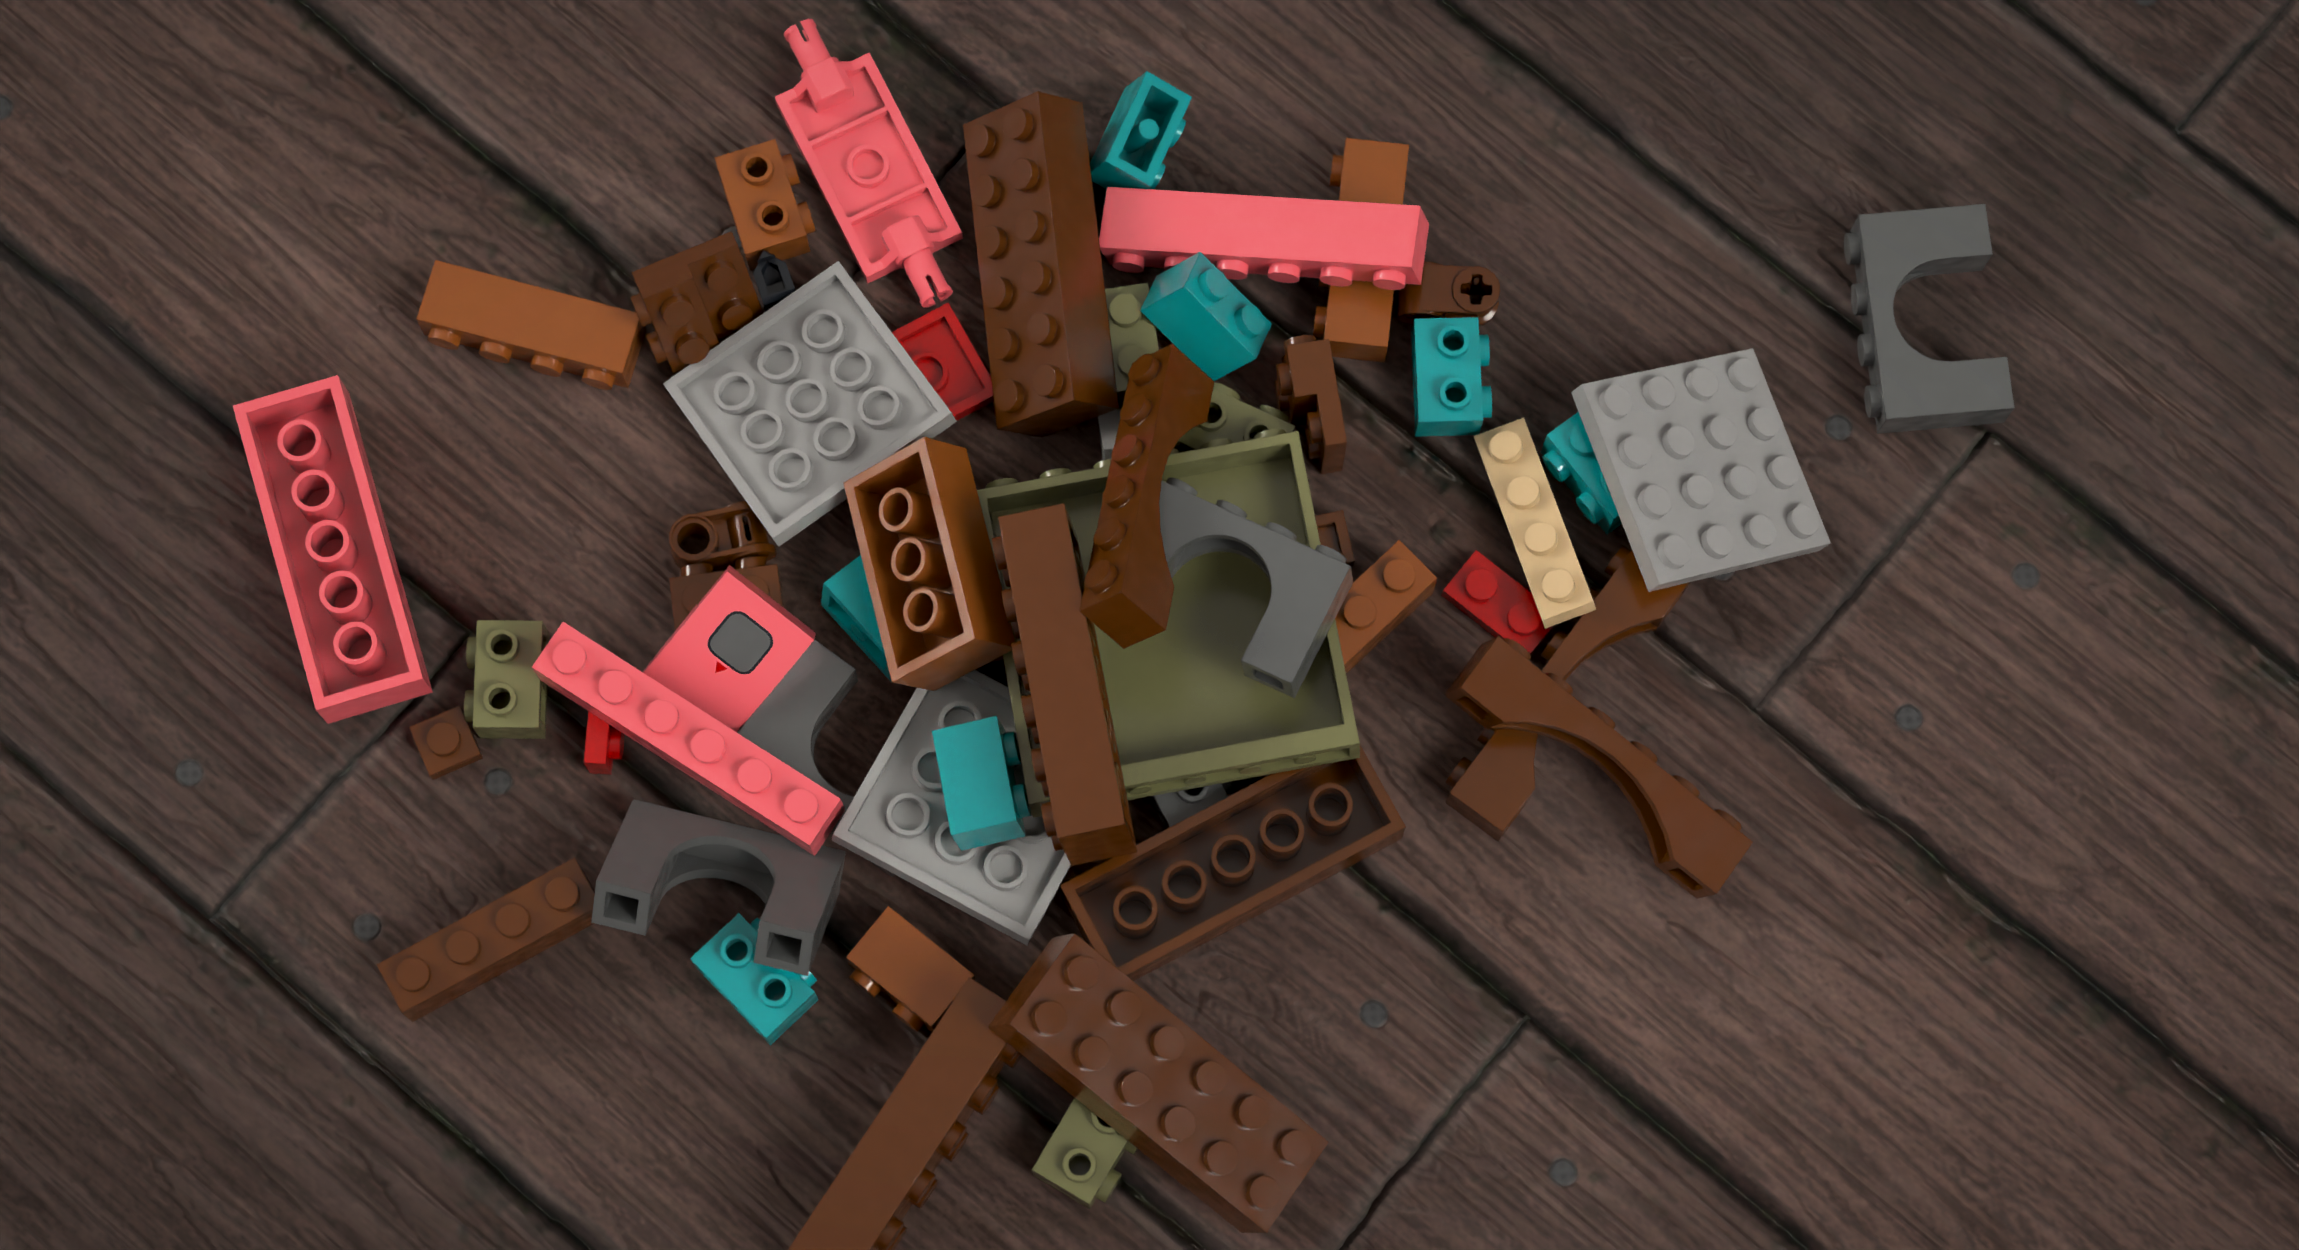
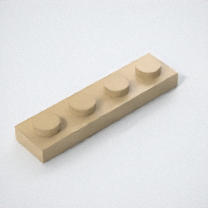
[1474,418,1596,628]

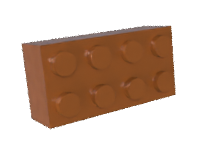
[843,437,1015,691]

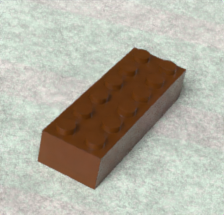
[963,91,1119,437]
[992,503,1138,866]
[1060,745,1406,981]
[988,933,1329,1233]
[788,977,1023,1250]

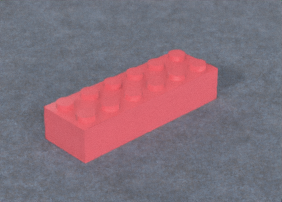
[233,375,433,724]

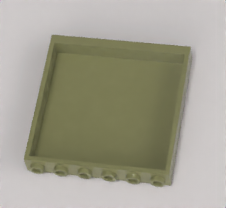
[977,429,1360,818]

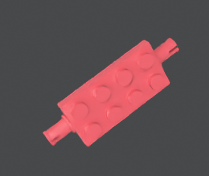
[775,19,963,308]

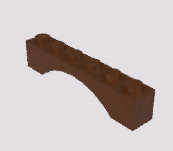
[1079,344,1214,649]
[1445,545,1691,841]
[1444,636,1753,899]

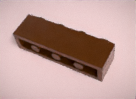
[376,857,595,1022]

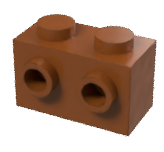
[714,139,816,271]

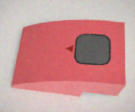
[643,565,816,732]

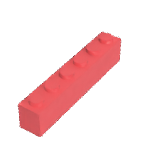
[1099,187,1429,290]
[532,622,845,856]

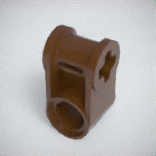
[1397,261,1501,326]
[669,501,777,571]

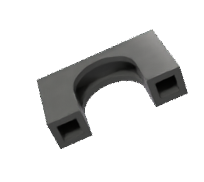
[1844,204,2015,434]
[1159,477,1353,698]
[738,639,895,877]
[591,799,846,976]

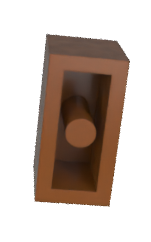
[846,906,975,1032]

